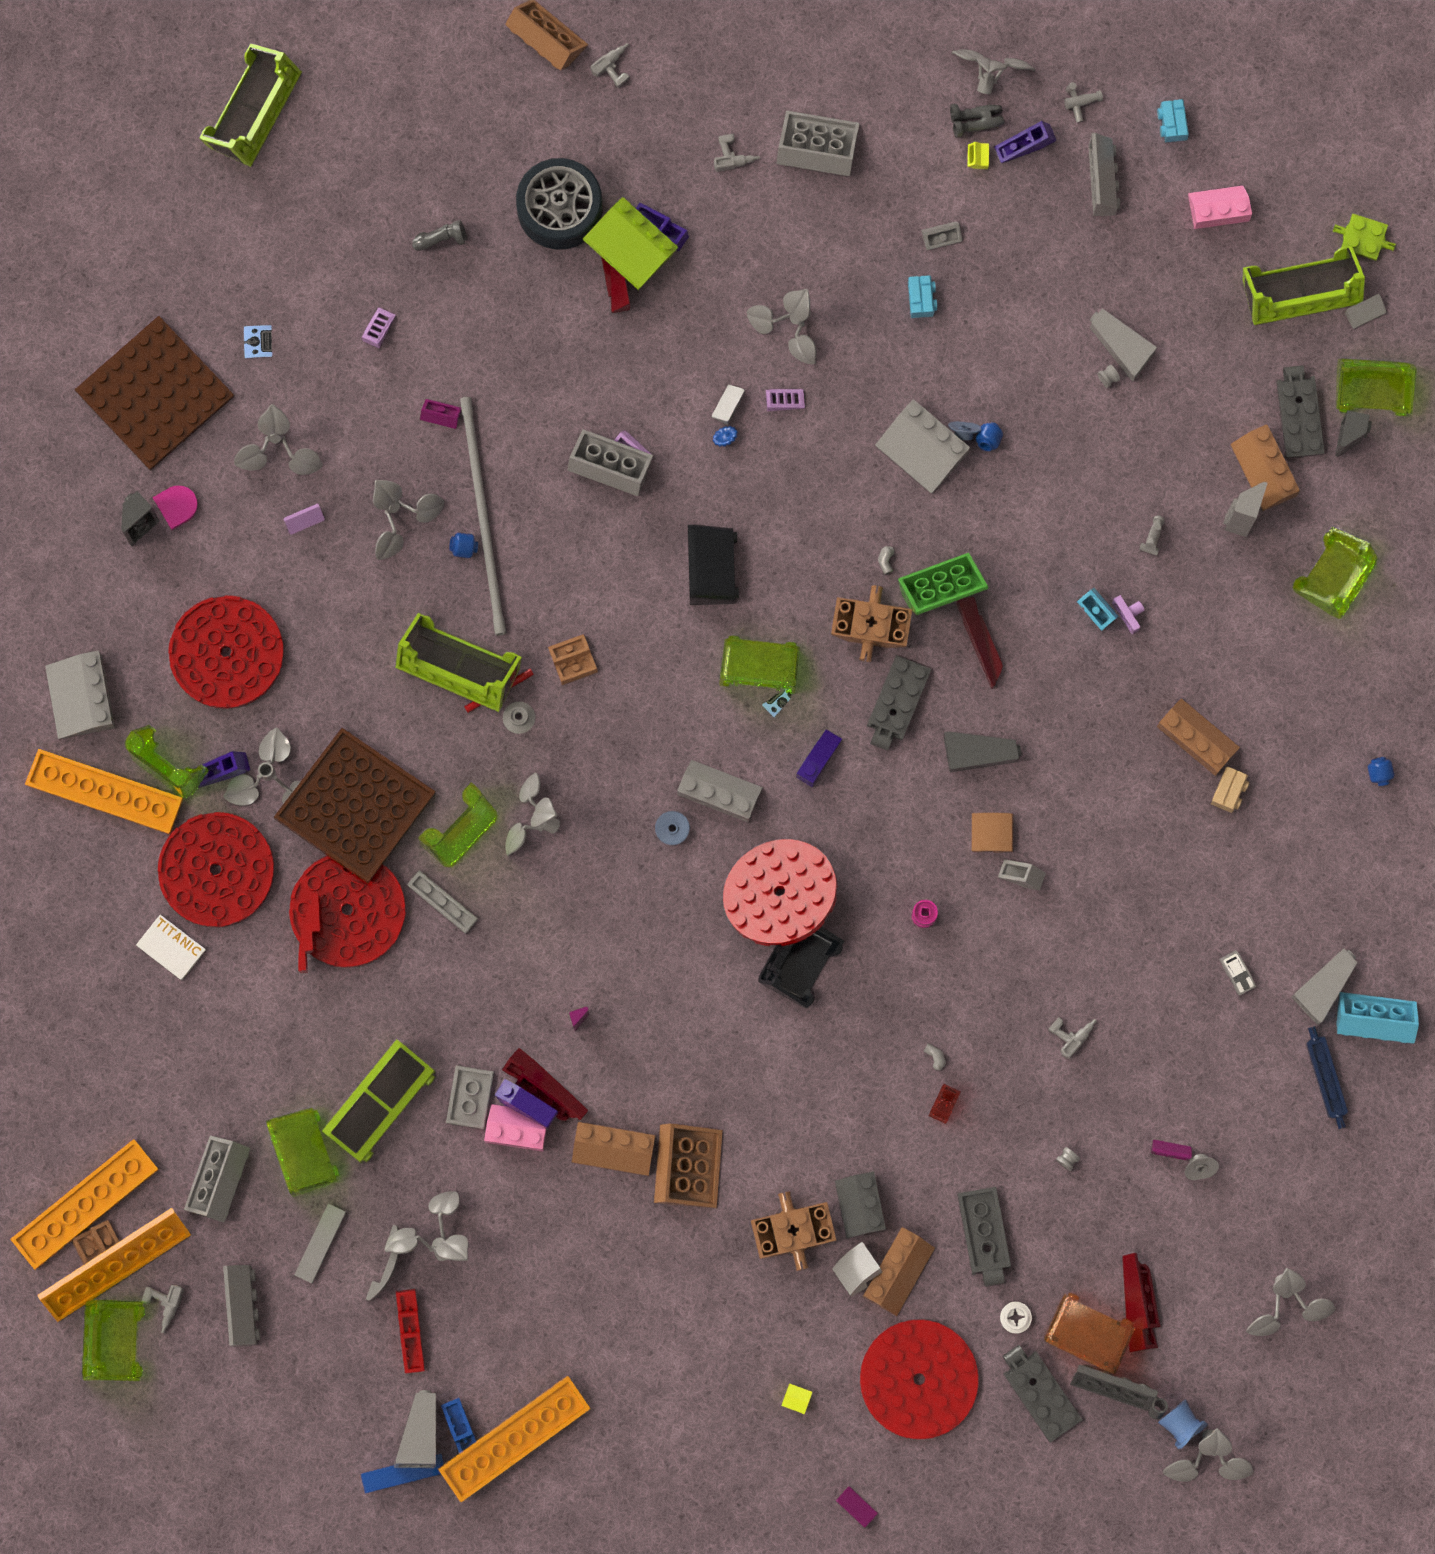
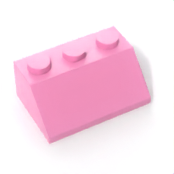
[1188,186,1252,229]
[484,1104,547,1151]

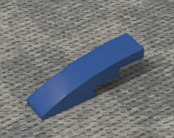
[441,1398,476,1453]
[360,1454,444,1493]

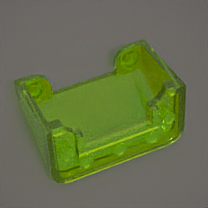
[1336,358,1417,416]
[1292,526,1377,619]
[719,636,800,694]
[125,725,209,798]
[418,782,498,868]
[266,1107,340,1197]
[82,1300,145,1382]

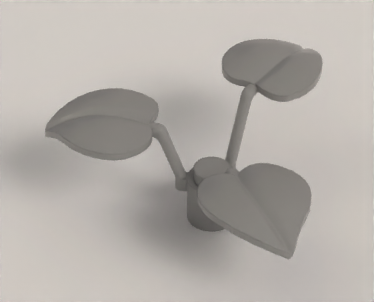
[952,49,1035,94]
[746,289,817,365]
[234,404,323,475]
[373,480,445,560]
[223,727,301,806]
[505,772,560,857]
[385,1191,469,1261]
[1246,1268,1336,1336]
[1163,1428,1254,1482]

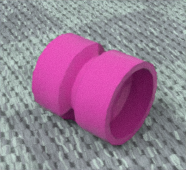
[912,900,938,928]

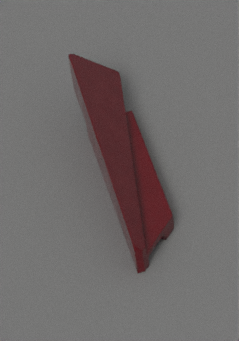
[601,257,630,313]
[956,597,1003,689]
[502,1048,588,1120]
[1122,1253,1160,1352]

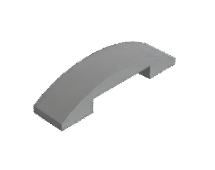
[366,1225,399,1302]

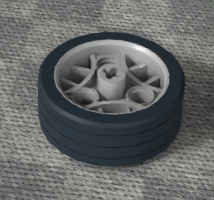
[516,158,603,250]

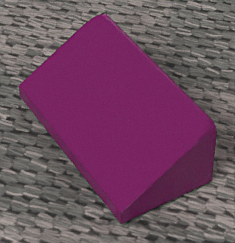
[420,399,462,429]
[569,1007,589,1031]
[1151,1139,1192,1161]
[835,1486,878,1528]

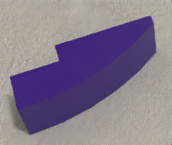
[636,203,689,252]

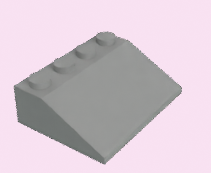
[776,111,859,176]
[875,399,970,494]
[45,650,115,739]

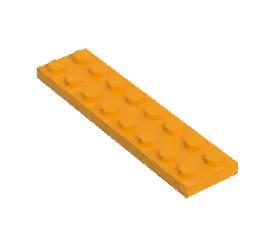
[25,749,183,835]
[10,1139,159,1270]
[38,1208,191,1322]
[438,1376,590,1502]

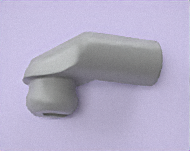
[878,546,895,575]
[923,1043,946,1071]

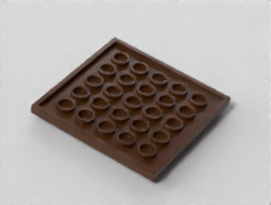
[74,316,234,471]
[274,728,436,883]

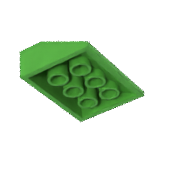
[898,553,988,615]

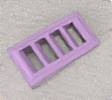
[362,307,396,348]
[766,389,805,411]

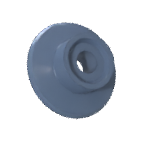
[948,421,981,440]
[655,811,690,845]

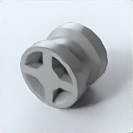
[1097,365,1120,388]
[1056,1147,1080,1171]

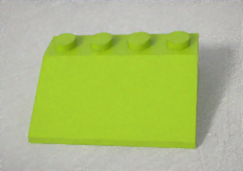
[583,197,678,290]

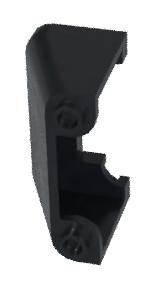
[688,524,739,605]
[758,926,845,1008]

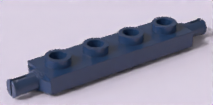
[1306,1026,1348,1129]

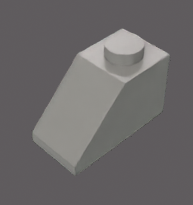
[998,859,1046,891]

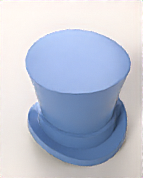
[1158,1399,1208,1449]

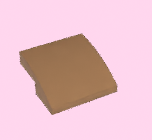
[548,634,598,685]
[972,813,1013,853]
[72,1220,119,1265]

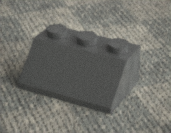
[121,491,160,546]
[835,1171,886,1238]

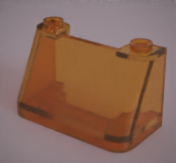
[1044,1292,1136,1374]

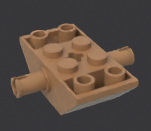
[831,585,912,662]
[751,1191,836,1271]

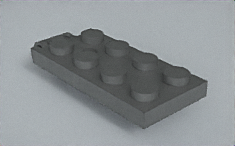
[1277,365,1324,458]
[867,655,931,751]
[957,1187,1011,1287]
[1002,1345,1082,1443]
[1070,1364,1168,1420]

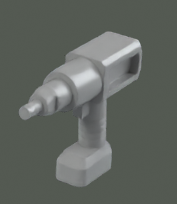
[590,43,630,88]
[714,134,760,172]
[1048,1017,1097,1059]
[142,1285,184,1333]

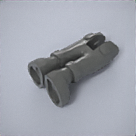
[950,104,1005,138]
[412,220,467,251]

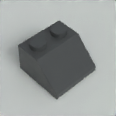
[1335,410,1372,457]

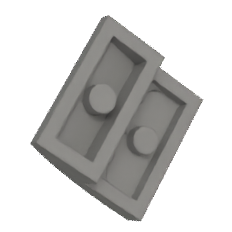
[832,1242,882,1297]

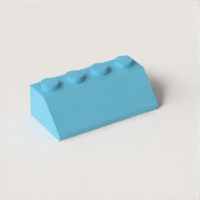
[1336,992,1419,1043]

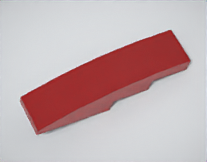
[298,893,322,973]
[396,1289,425,1374]

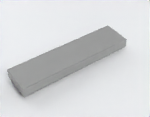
[407,870,478,934]
[294,1204,346,1283]

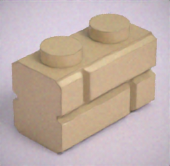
[1211,767,1249,813]

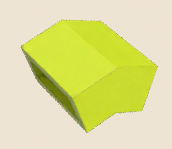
[968,142,989,169]
[781,1383,812,1414]

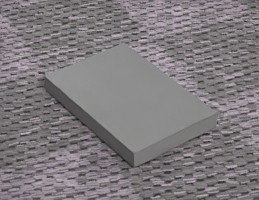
[446,1066,494,1130]

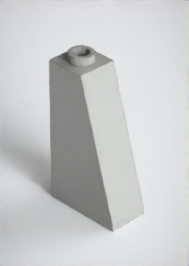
[1089,308,1157,381]
[1291,949,1357,1025]
[394,1390,436,1468]

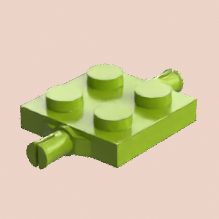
[1332,213,1396,261]

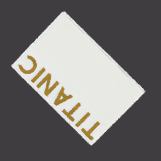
[136,915,206,980]

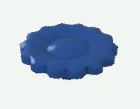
[713,426,738,447]

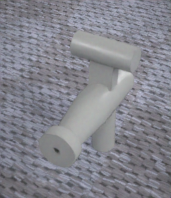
[1064,82,1103,123]
[1139,515,1165,556]

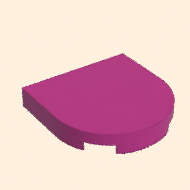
[152,485,198,530]

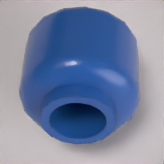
[976,422,1003,451]
[449,533,478,558]
[1367,757,1395,786]

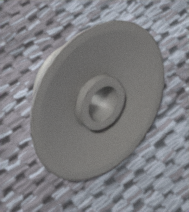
[503,702,535,734]
[1185,1154,1219,1180]

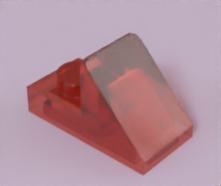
[928,1083,961,1124]

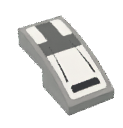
[1219,950,1256,995]

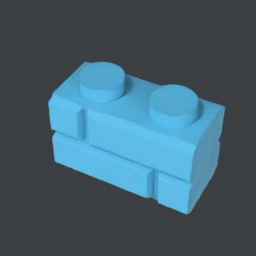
[1157,99,1189,143]
[908,275,937,318]
[1077,588,1119,631]

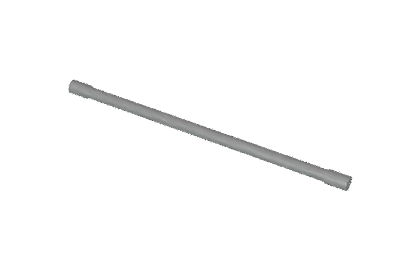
[460,397,506,636]

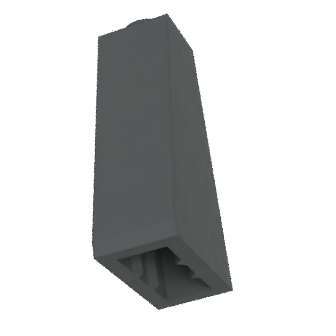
[943,732,1021,773]

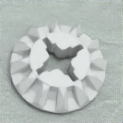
[1000,1302,1032,1334]

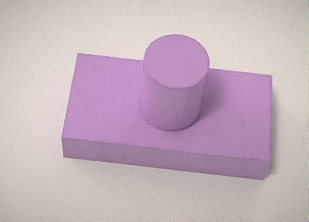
[1112,595,1144,634]

